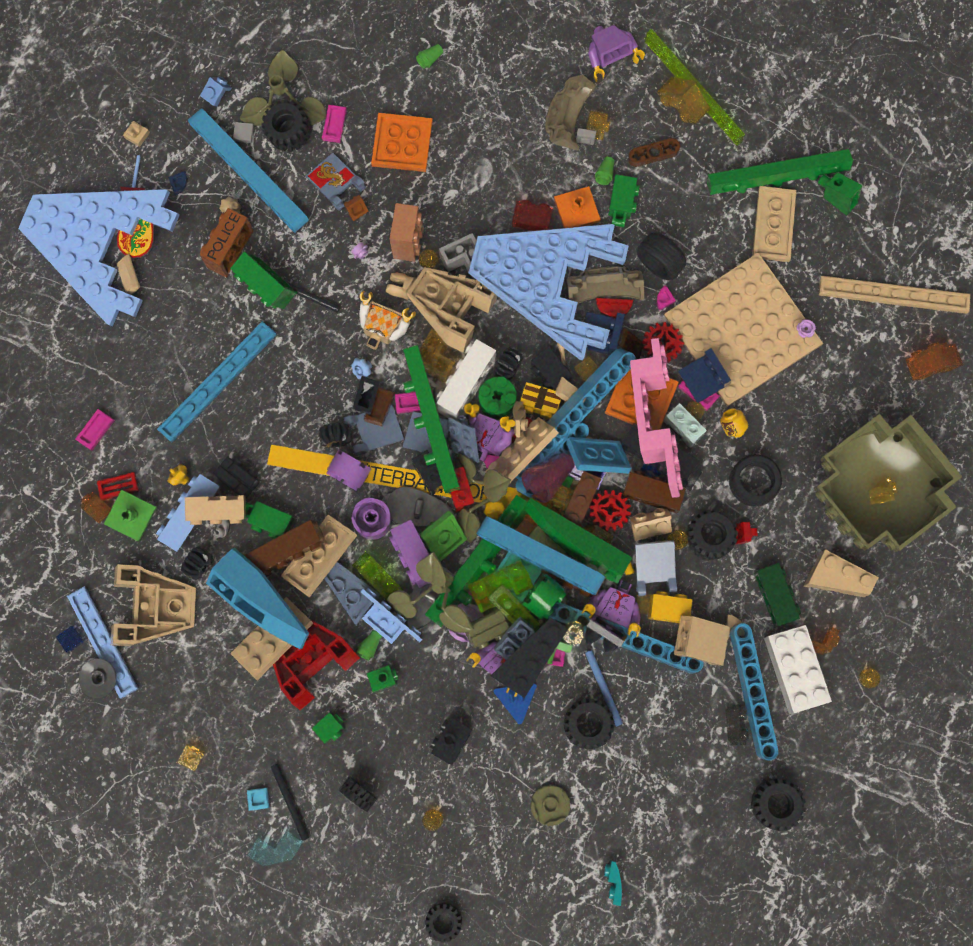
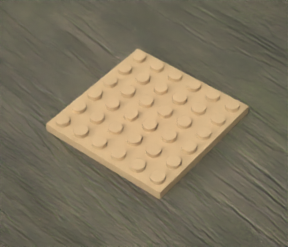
[664,253,823,407]

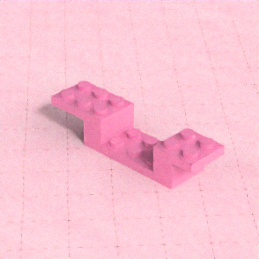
[630,338,683,498]

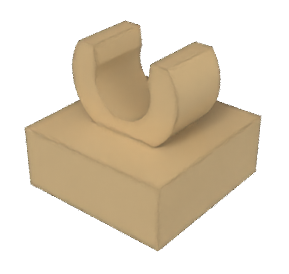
[123,121,150,147]

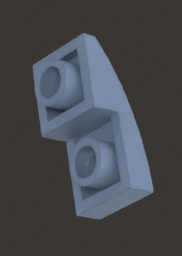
[494,616,535,660]

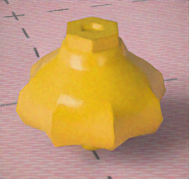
[167,464,189,485]
[483,501,506,521]

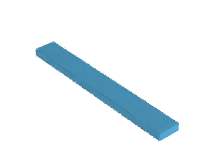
[157,321,277,443]

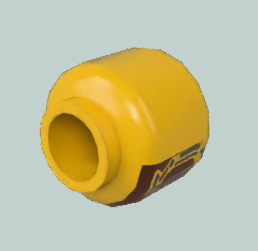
[720,408,748,438]

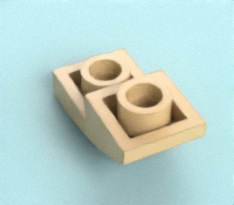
[513,401,528,438]

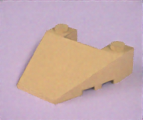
[407,267,497,352]
[110,564,196,646]

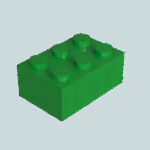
[230,251,297,309]

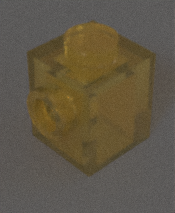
[586,111,610,140]
[547,483,574,516]

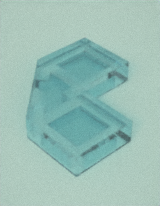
[247,831,303,867]

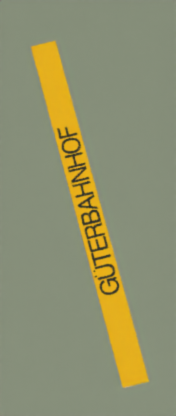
[267,445,568,516]

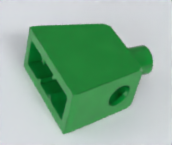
[818,173,862,216]

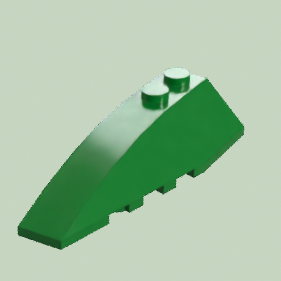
[524,498,633,583]

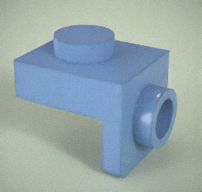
[200,76,232,106]

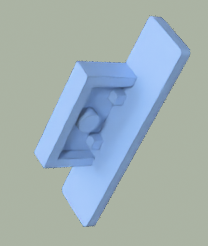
[360,588,422,644]

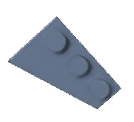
[324,562,380,626]

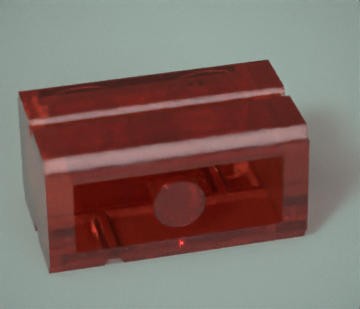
[512,200,553,231]

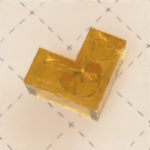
[657,77,710,124]
[420,329,456,384]

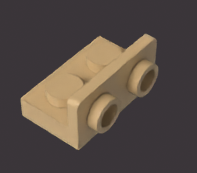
[630,508,672,541]

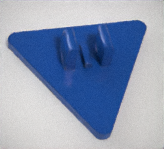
[494,683,537,724]

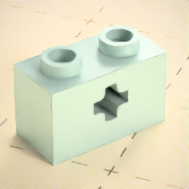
[664,403,707,448]

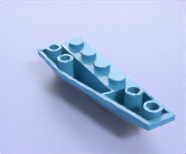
[206,548,309,649]

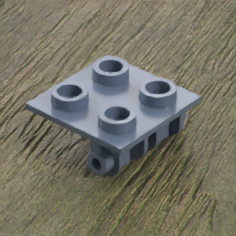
[448,415,479,463]

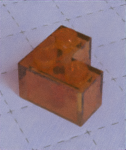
[905,342,963,380]

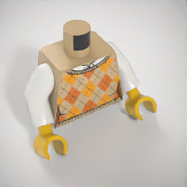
[359,291,416,350]

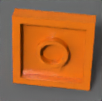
[554,186,601,228]

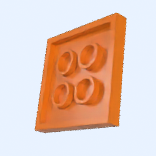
[371,113,433,172]
[605,369,679,431]

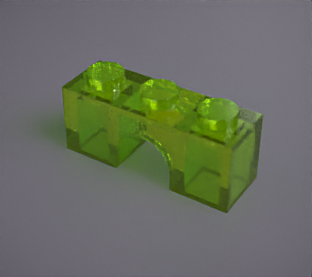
[468,560,534,613]

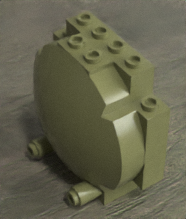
[815,414,962,552]

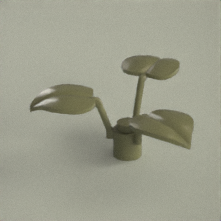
[240,50,326,126]
[455,454,511,543]
[387,552,474,633]

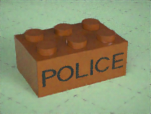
[200,208,253,278]

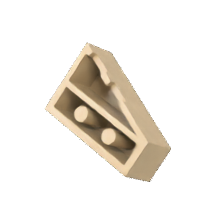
[185,495,246,525]
[803,549,879,597]

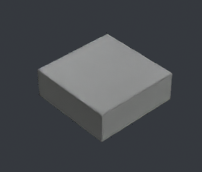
[233,122,254,143]
[576,128,596,145]

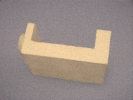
[674,616,730,666]

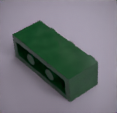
[754,563,801,628]

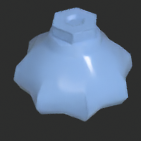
[351,358,372,379]

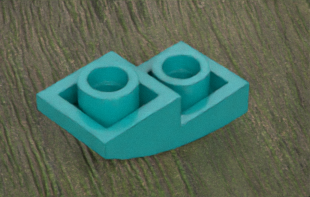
[604,860,622,906]

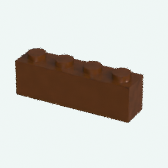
[244,520,326,577]

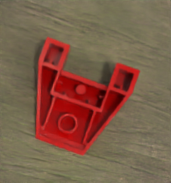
[273,620,360,710]

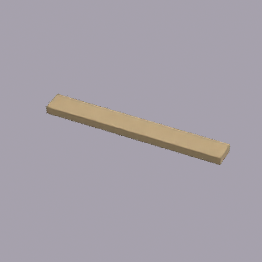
[818,276,971,314]

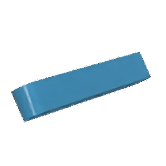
[476,516,605,595]
[730,623,778,760]

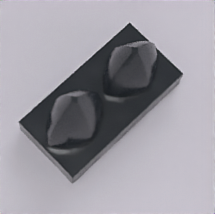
[585,614,628,652]

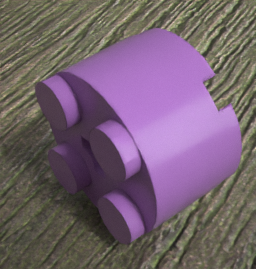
[326,449,371,491]
[351,498,392,540]

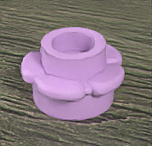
[351,242,368,259]
[797,319,816,338]

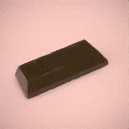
[617,328,643,359]

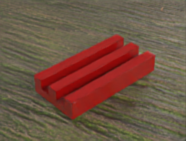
[97,472,139,501]

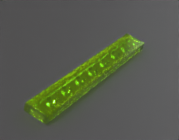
[645,29,745,146]

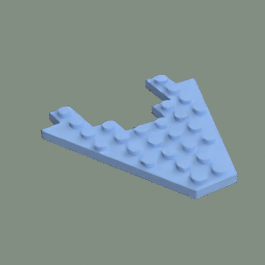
[18,189,179,327]
[468,224,629,360]

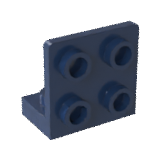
[584,312,625,355]
[679,348,731,403]

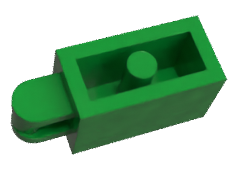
[608,175,640,228]
[246,501,294,539]

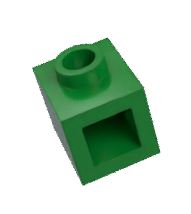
[366,665,398,693]
[311,712,344,744]

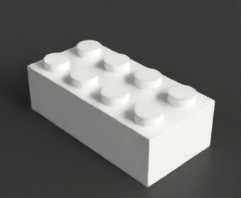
[436,339,496,420]
[764,625,832,714]

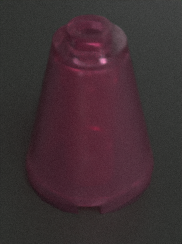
[521,453,574,503]

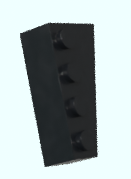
[621,424,702,491]
[490,618,569,698]

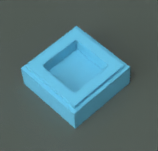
[247,788,270,811]

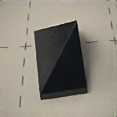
[352,376,380,415]

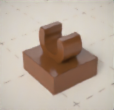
[344,195,369,221]

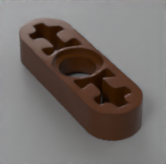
[628,138,680,167]

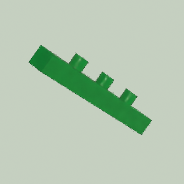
[707,149,853,195]
[403,345,460,493]
[425,495,528,627]

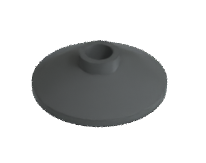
[79,658,116,698]

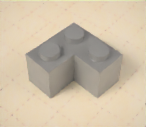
[439,233,476,279]

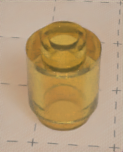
[564,621,584,645]

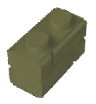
[465,609,509,650]

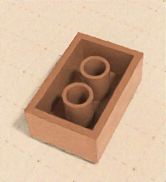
[390,203,424,262]

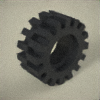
[339,777,377,812]
[425,903,462,943]

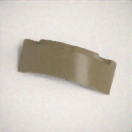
[545,74,596,150]
[567,266,644,304]

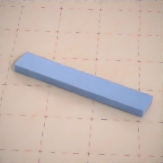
[67,586,139,699]

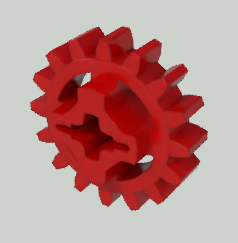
[642,322,684,363]
[589,490,631,532]

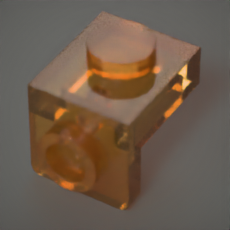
[80,492,112,524]
[812,627,840,655]

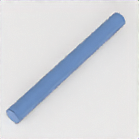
[585,650,623,726]

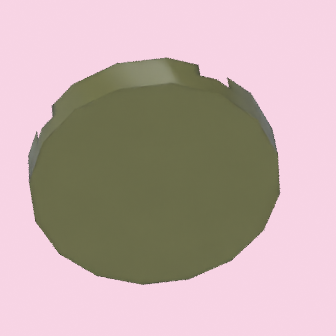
[530,785,570,826]

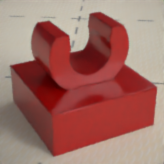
[735,522,758,544]

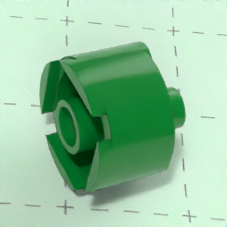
[478,377,517,419]
[521,573,566,619]

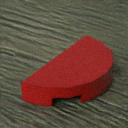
[596,298,633,318]

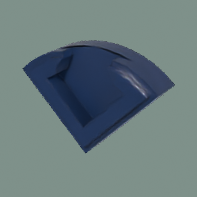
[168,171,188,196]

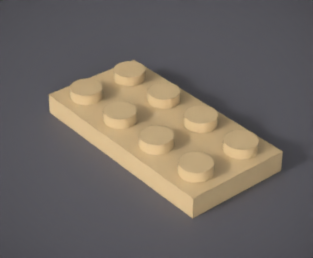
[752,186,796,262]
[485,417,559,483]
[281,515,357,598]
[230,597,313,681]

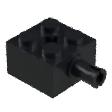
[430,718,473,766]

